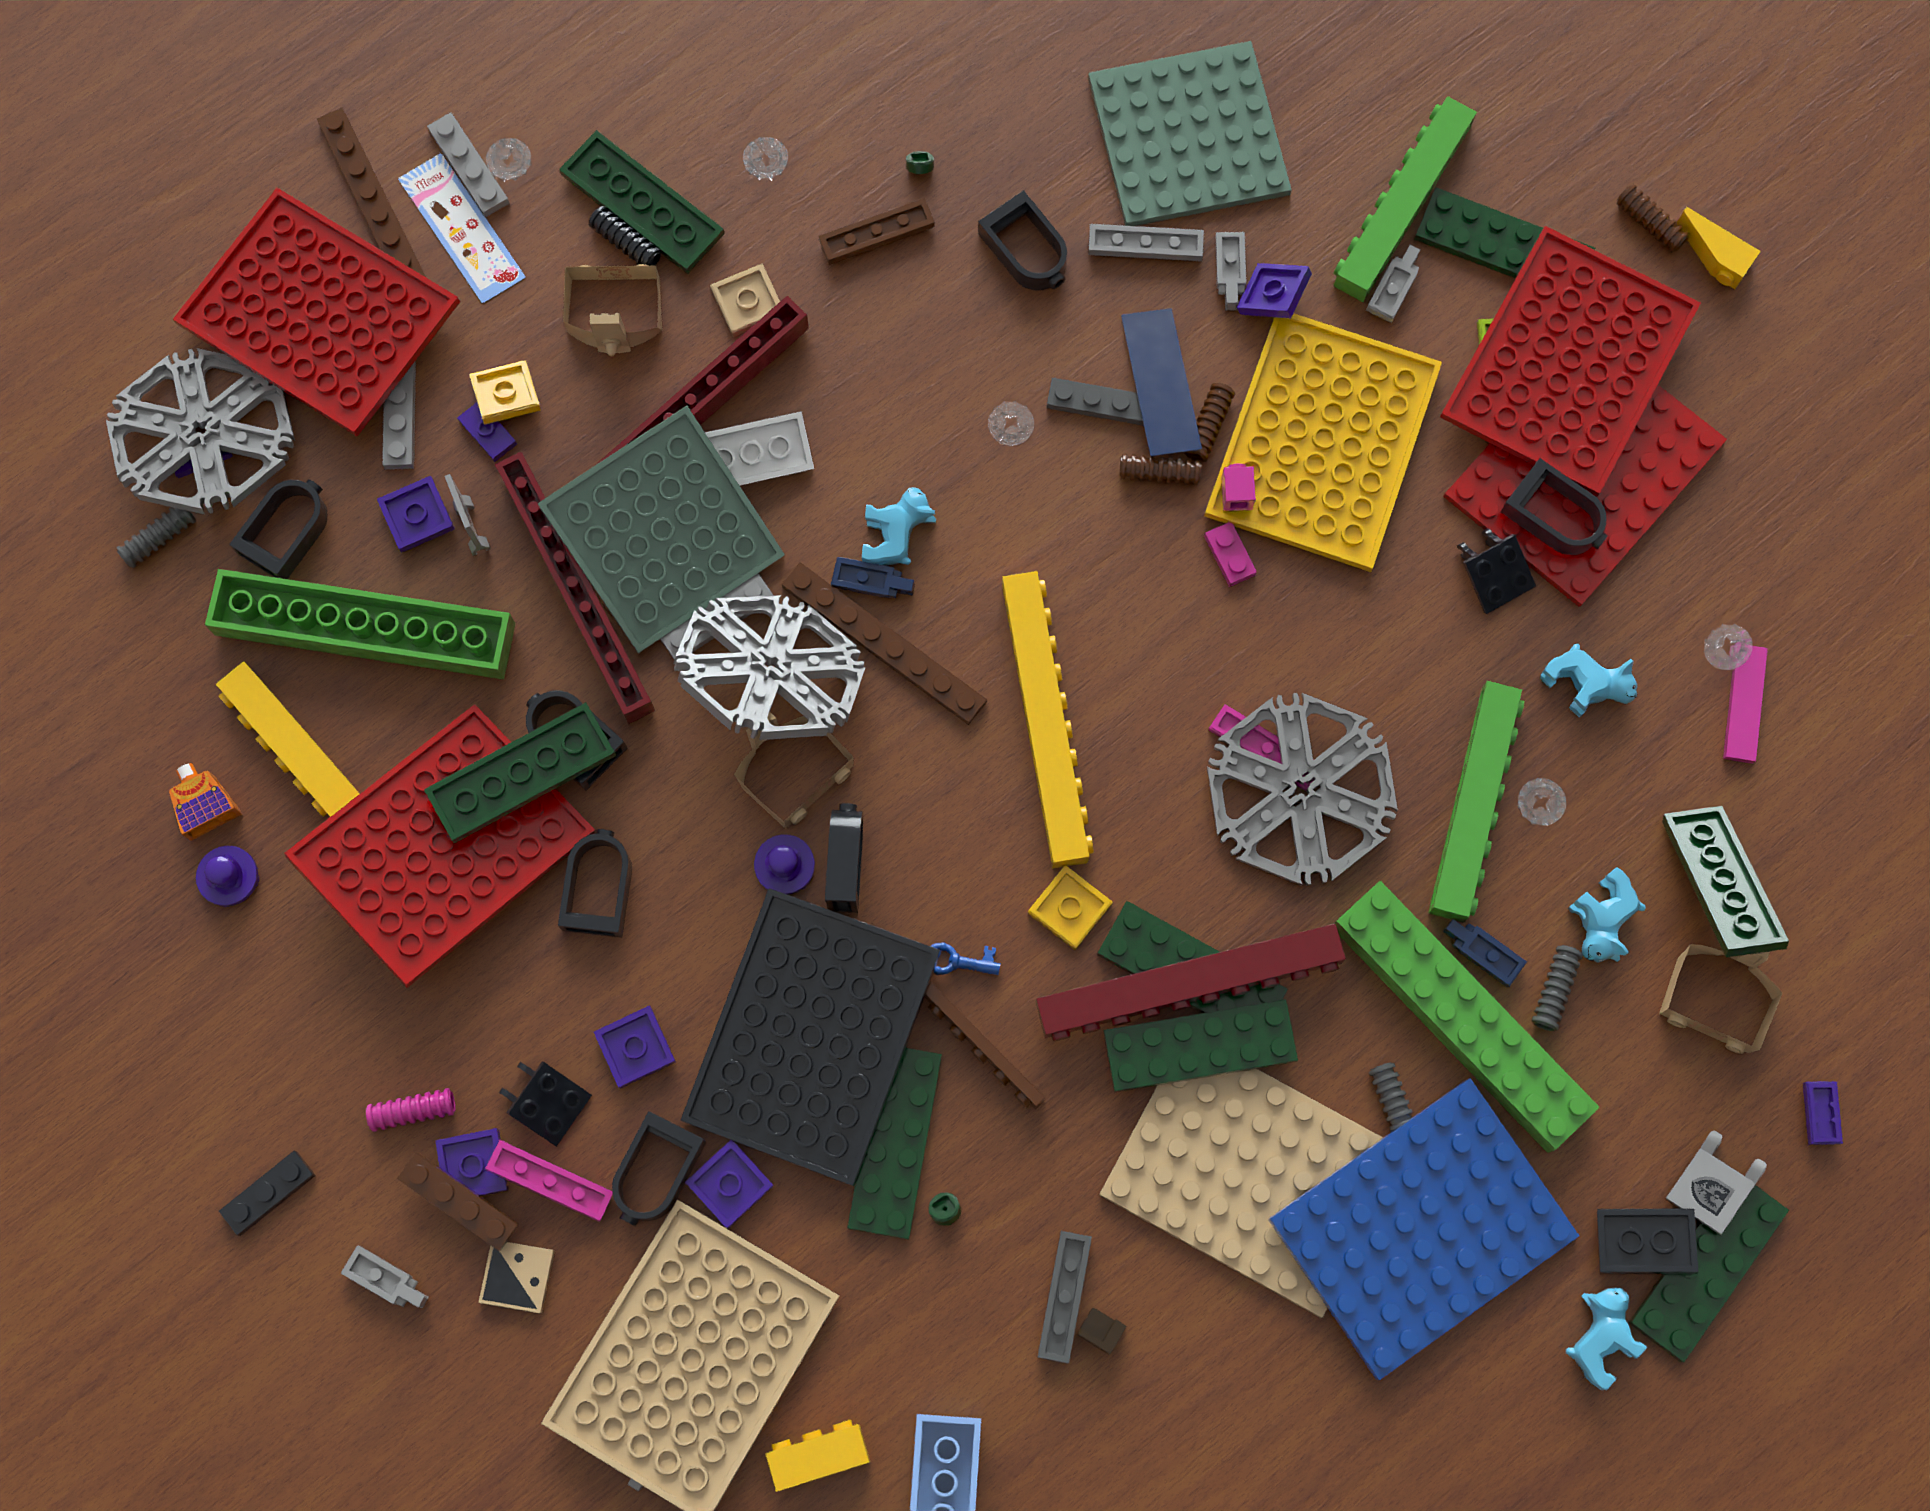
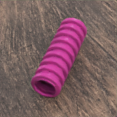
[366,1088,456,1132]

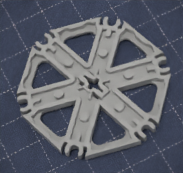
[106,348,295,514]
[674,595,865,740]
[1207,693,1398,886]

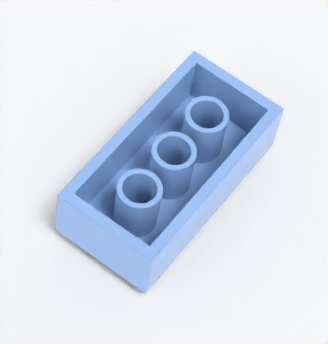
[910,1414,981,1511]

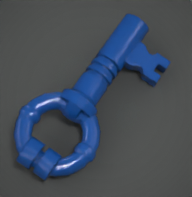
[931,942,1001,975]

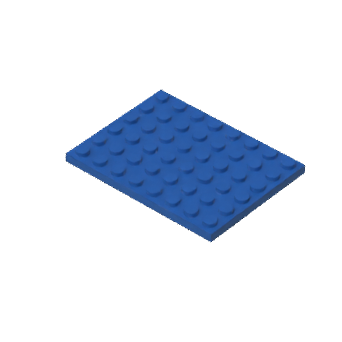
[1268,1078,1579,1380]

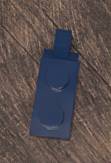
[831,557,915,598]
[1442,919,1527,988]

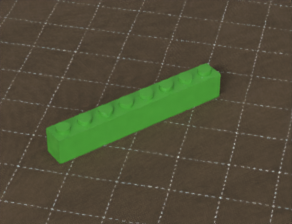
[1333,96,1477,302]
[1428,681,1525,923]

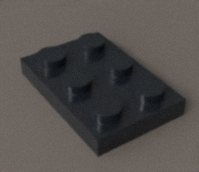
[1597,1209,1699,1274]

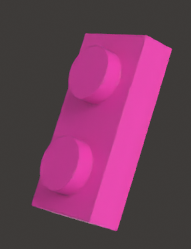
[1204,523,1257,587]

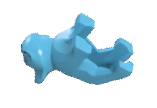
[862,487,936,566]
[1540,644,1638,717]
[1568,867,1646,962]
[1566,1287,1647,1390]

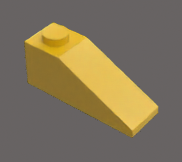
[1676,207,1760,289]

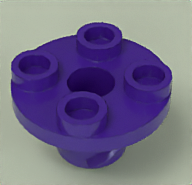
[754,835,815,895]
[196,846,260,907]

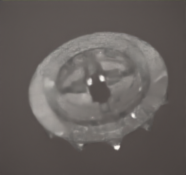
[743,137,788,180]
[486,138,531,182]
[988,400,1034,446]
[1703,624,1753,670]
[1517,778,1566,827]

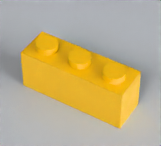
[766,1420,870,1492]

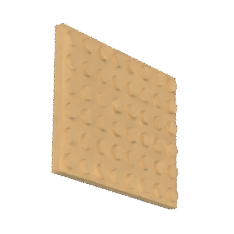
[1099,1069,1383,1318]
[541,1200,839,1511]

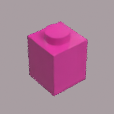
[1221,463,1256,511]

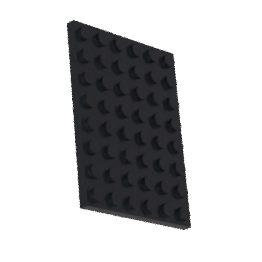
[681,888,941,1186]

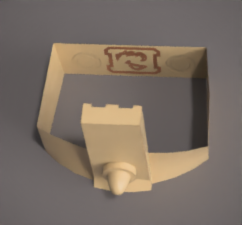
[563,264,662,356]
[734,712,853,829]
[1659,944,1782,1054]

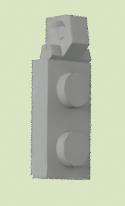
[1215,232,1246,310]
[1366,245,1420,323]
[341,1245,429,1308]

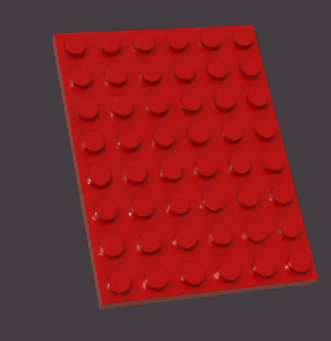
[173,188,460,437]
[1440,226,1701,497]
[1443,385,1727,608]
[284,704,595,988]

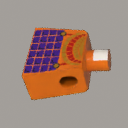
[169,763,242,841]

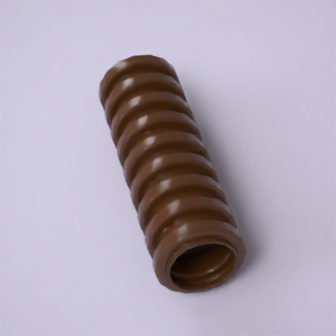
[1617,184,1690,253]
[1184,383,1235,462]
[1119,453,1201,486]

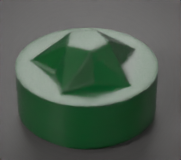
[906,151,934,174]
[929,1192,961,1226]

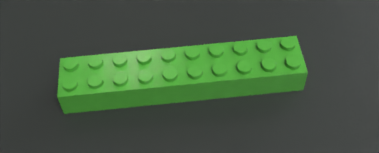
[205,569,516,679]
[1334,881,1600,1153]

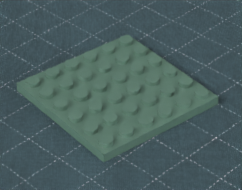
[1088,41,1292,226]
[537,406,785,653]

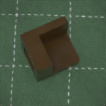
[1077,1308,1127,1355]

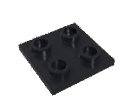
[1457,528,1536,614]
[499,1061,592,1147]

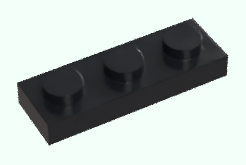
[219,1150,316,1236]

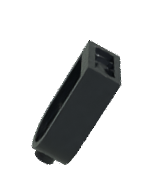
[978,190,1067,291]
[1501,458,1608,555]
[229,479,328,579]
[526,690,628,791]
[825,803,863,913]
[558,829,632,938]
[612,1111,707,1226]

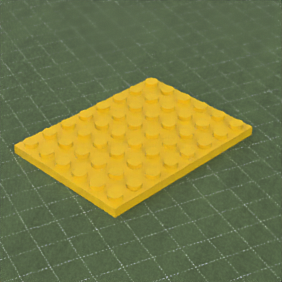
[1204,313,1442,572]

